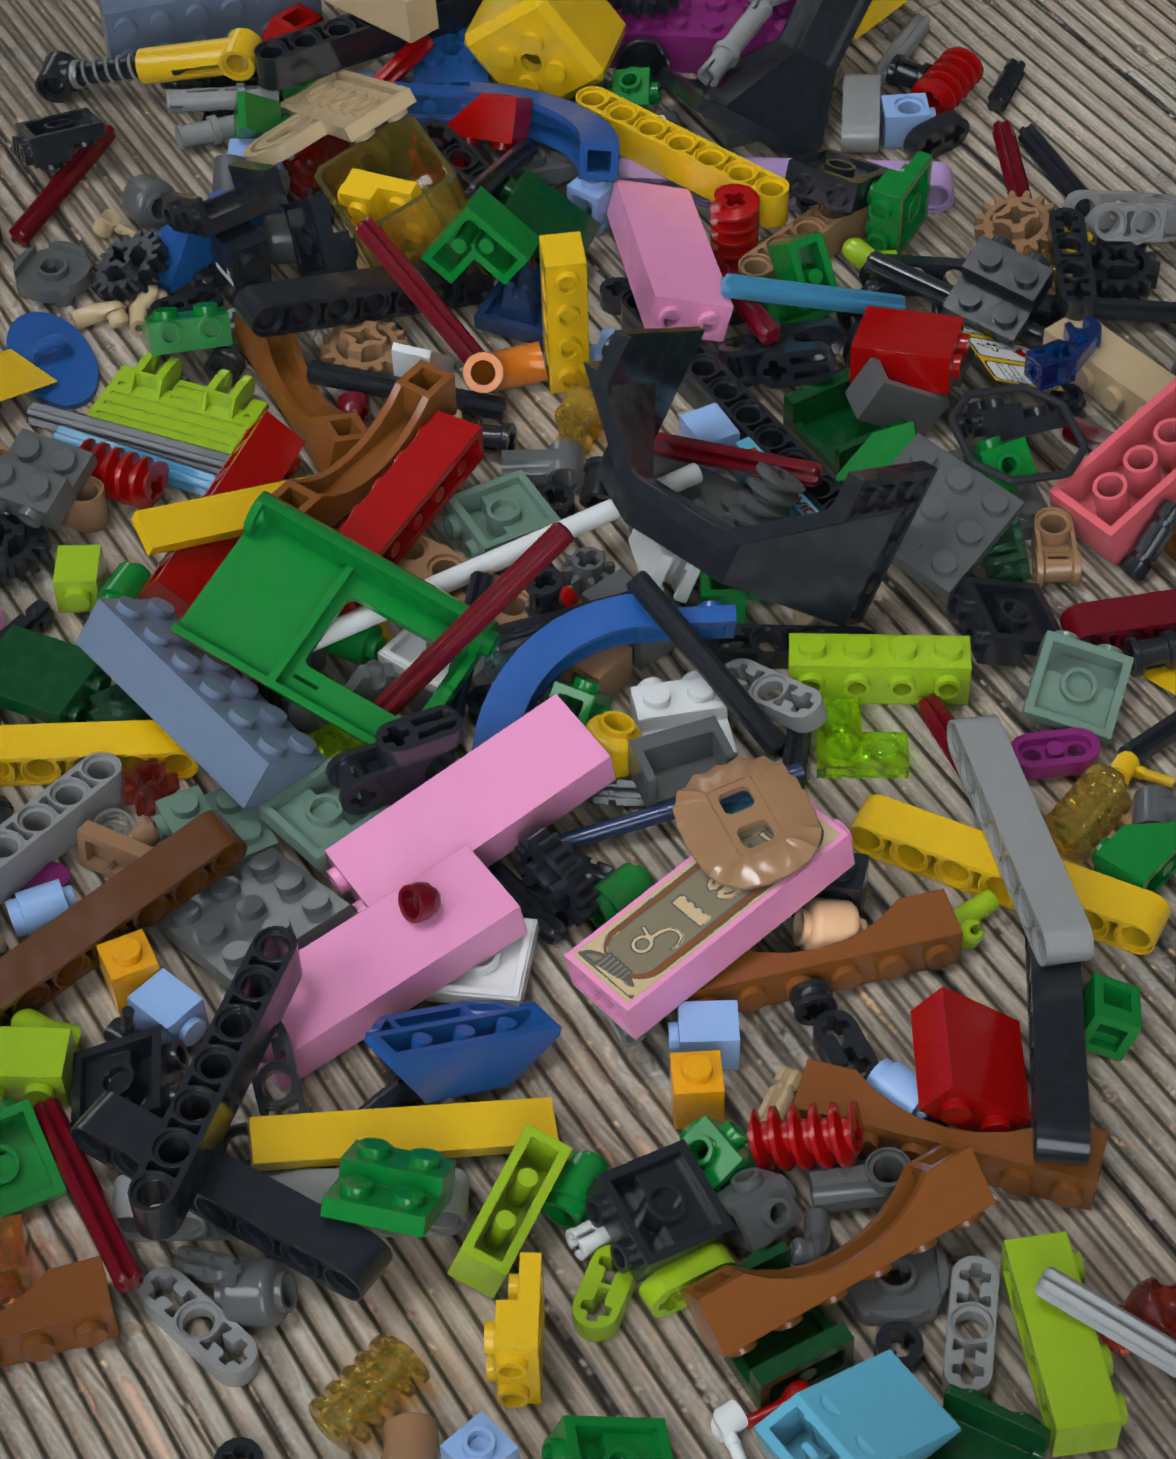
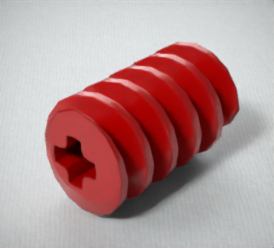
[910,47,984,116]
[710,184,760,272]
[78,438,169,510]
[749,1101,863,1171]

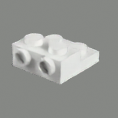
[630,670,737,758]

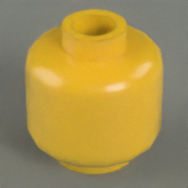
[586,711,643,780]

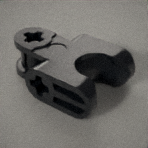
[718,318,845,389]
[325,705,463,815]

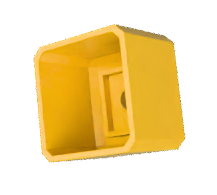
[464,0,626,100]

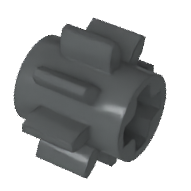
[561,547,615,599]

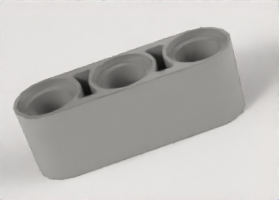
[840,73,881,153]

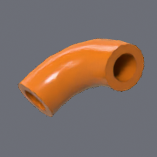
[463,341,548,393]

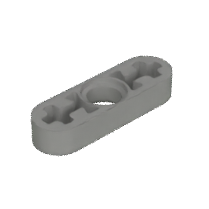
[725,658,828,733]
[942,1256,1000,1396]
[139,1267,260,1387]

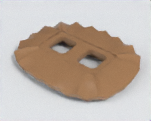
[672,755,821,890]

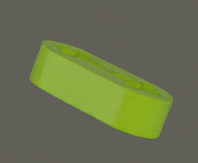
[639,1242,738,1318]
[572,1244,637,1342]

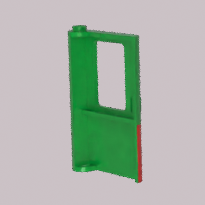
[169,491,502,745]

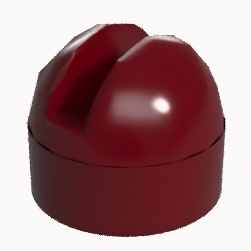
[337,391,371,423]
[398,882,441,923]

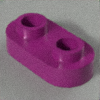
[1011,728,1101,780]

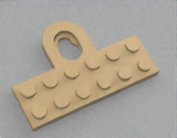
[243,69,417,165]

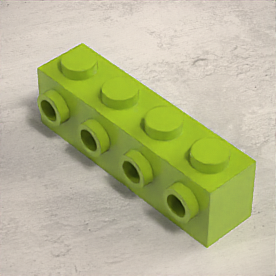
[788,633,972,705]
[999,1231,1128,1458]

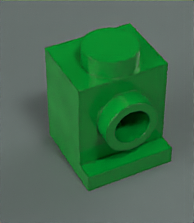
[1082,973,1142,1062]

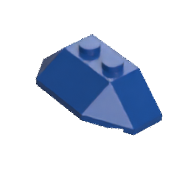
[150,189,283,293]
[365,1001,562,1103]

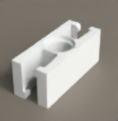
[628,528,701,603]

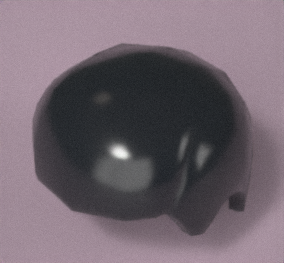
[615,37,671,91]

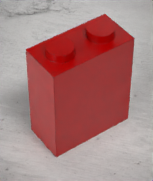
[849,306,970,395]
[910,986,1031,1132]

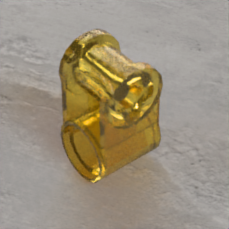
[554,383,603,456]

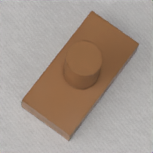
[77,820,160,878]

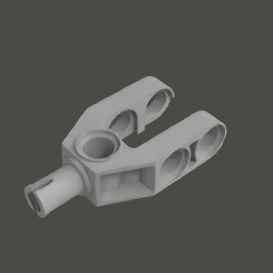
[1062,190,1176,242]

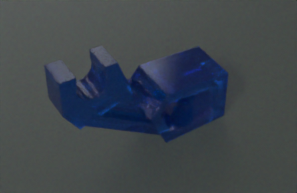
[1024,315,1102,390]

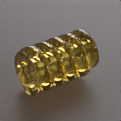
[1044,763,1132,863]
[309,1335,430,1454]

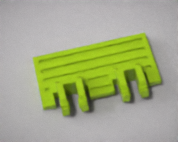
[86,351,269,454]

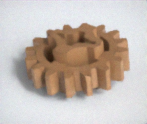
[974,190,1055,256]
[320,320,408,375]

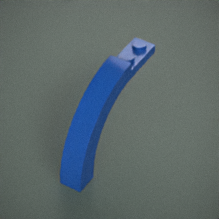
[392,81,620,182]
[472,594,737,750]

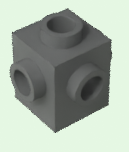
[717,1167,803,1252]

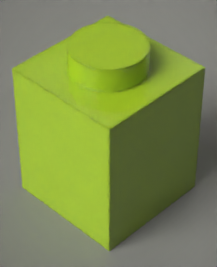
[52,544,107,613]

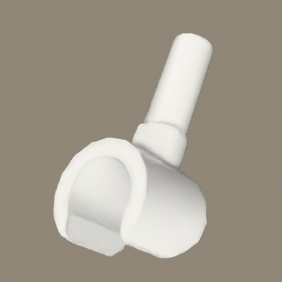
[711,1399,748,1459]

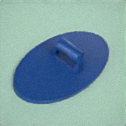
[6,312,99,409]

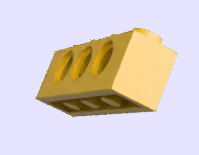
[539,231,591,394]

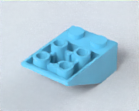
[753,1349,961,1459]

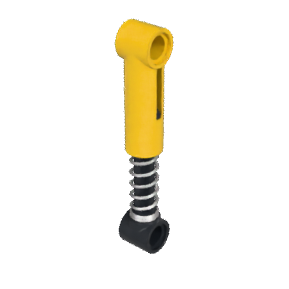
[35,28,262,103]

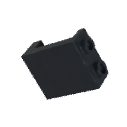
[161,160,288,238]

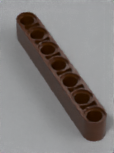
[0,810,247,1027]

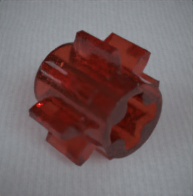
[121,761,180,817]

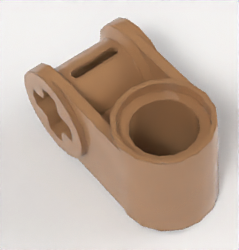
[1030,506,1081,587]

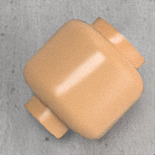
[792,897,867,951]

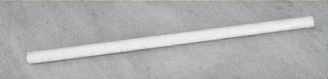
[240,463,703,680]

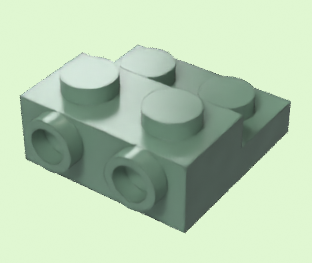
[443,469,561,560]
[1020,630,1134,745]
[258,758,390,871]
[151,785,281,877]

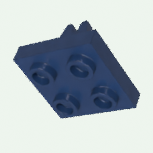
[474,259,544,347]

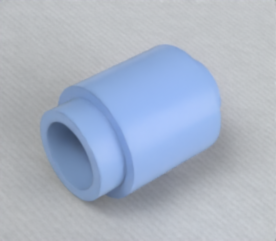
[5,878,77,938]
[866,1058,936,1122]

